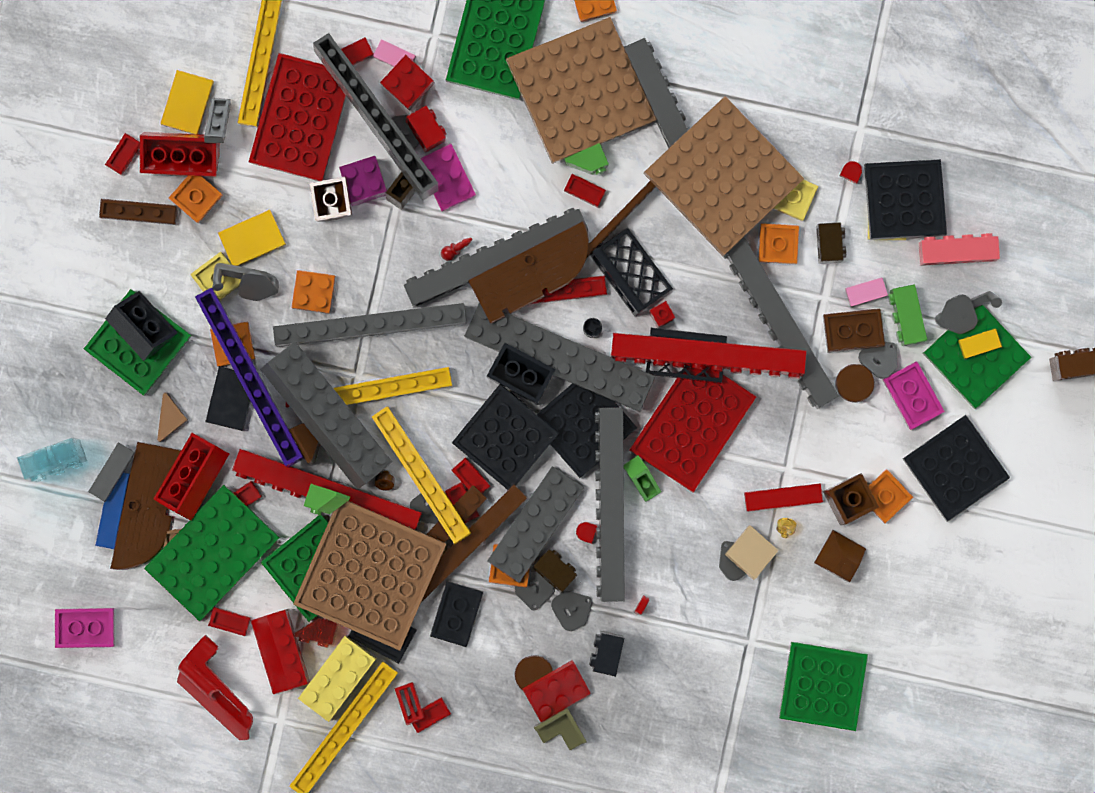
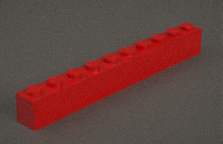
[611,333,806,379]
[232,449,422,530]

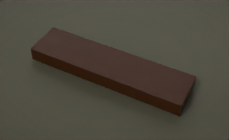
[99,199,178,225]

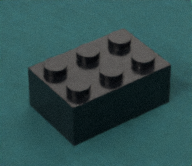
[589,631,625,677]

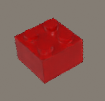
[380,55,435,111]

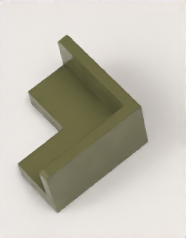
[534,707,587,750]

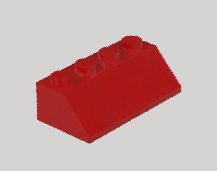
[140,132,220,177]
[154,433,230,521]
[250,609,310,694]

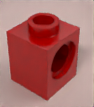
[649,301,676,328]

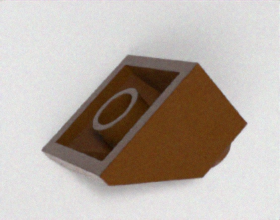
[289,423,320,465]
[814,530,866,582]

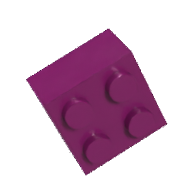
[339,156,387,207]

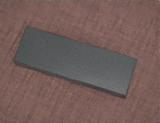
[204,98,231,143]
[88,442,136,502]

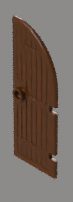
[468,221,589,324]
[110,442,181,570]

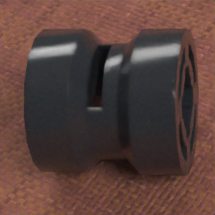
[583,318,602,338]

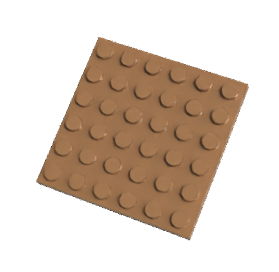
[506,17,656,164]
[643,96,804,256]
[293,501,447,650]

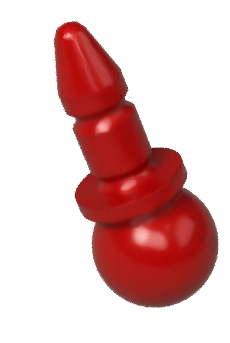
[441,238,473,261]

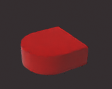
[839,161,862,184]
[576,522,597,544]
[634,595,649,615]

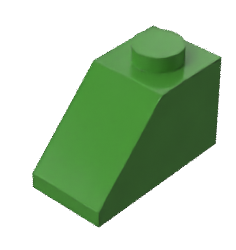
[564,143,609,175]
[623,456,661,502]
[304,484,350,515]

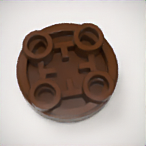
[835,364,874,403]
[515,655,553,691]

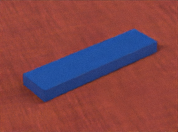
[95,473,130,549]

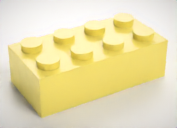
[298,635,377,722]

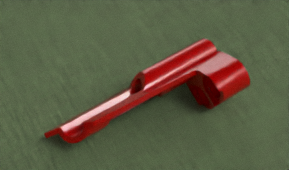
[177,635,253,740]

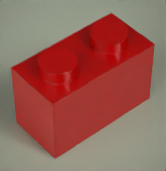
[406,106,447,153]

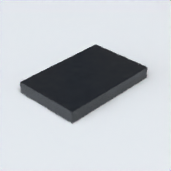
[205,366,251,431]
[430,581,483,648]
[348,626,417,664]

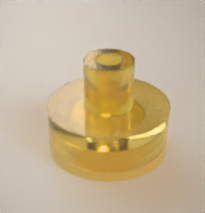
[776,518,797,538]

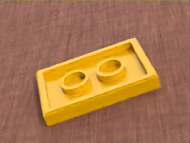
[160,70,214,134]
[218,210,286,266]

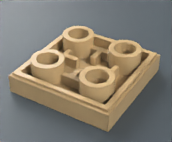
[725,525,779,580]

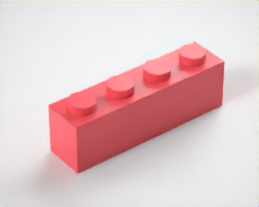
[919,233,1000,266]

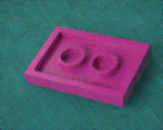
[420,144,476,212]
[883,361,945,430]
[55,608,114,648]

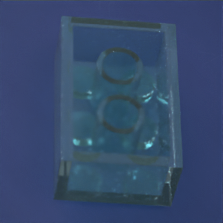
[17,438,87,482]

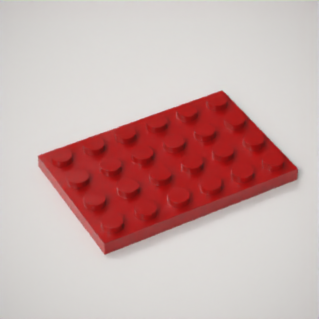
[248,53,346,181]
[629,365,756,493]

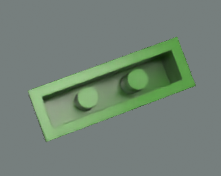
[888,284,927,346]

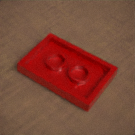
[522,660,591,722]

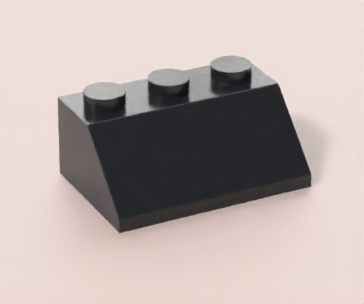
[105,291,178,361]
[486,343,555,405]

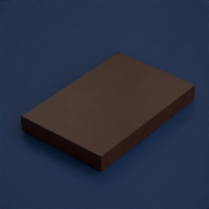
[823,308,885,353]

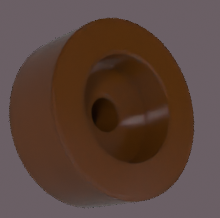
[375,470,395,491]

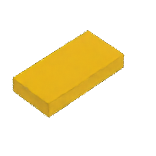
[958,329,1002,359]

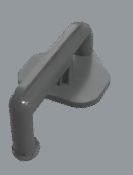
[212,263,279,301]
[935,291,1002,334]

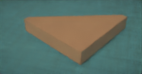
[157,392,188,442]

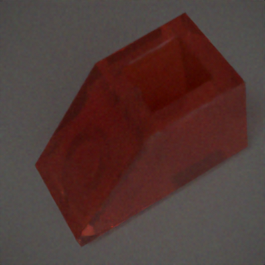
[294,617,338,648]

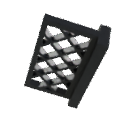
[590,228,673,317]
[646,327,727,383]

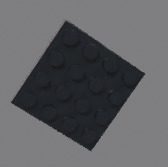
[864,159,947,240]
[452,384,559,490]
[538,384,638,478]
[902,415,1010,522]

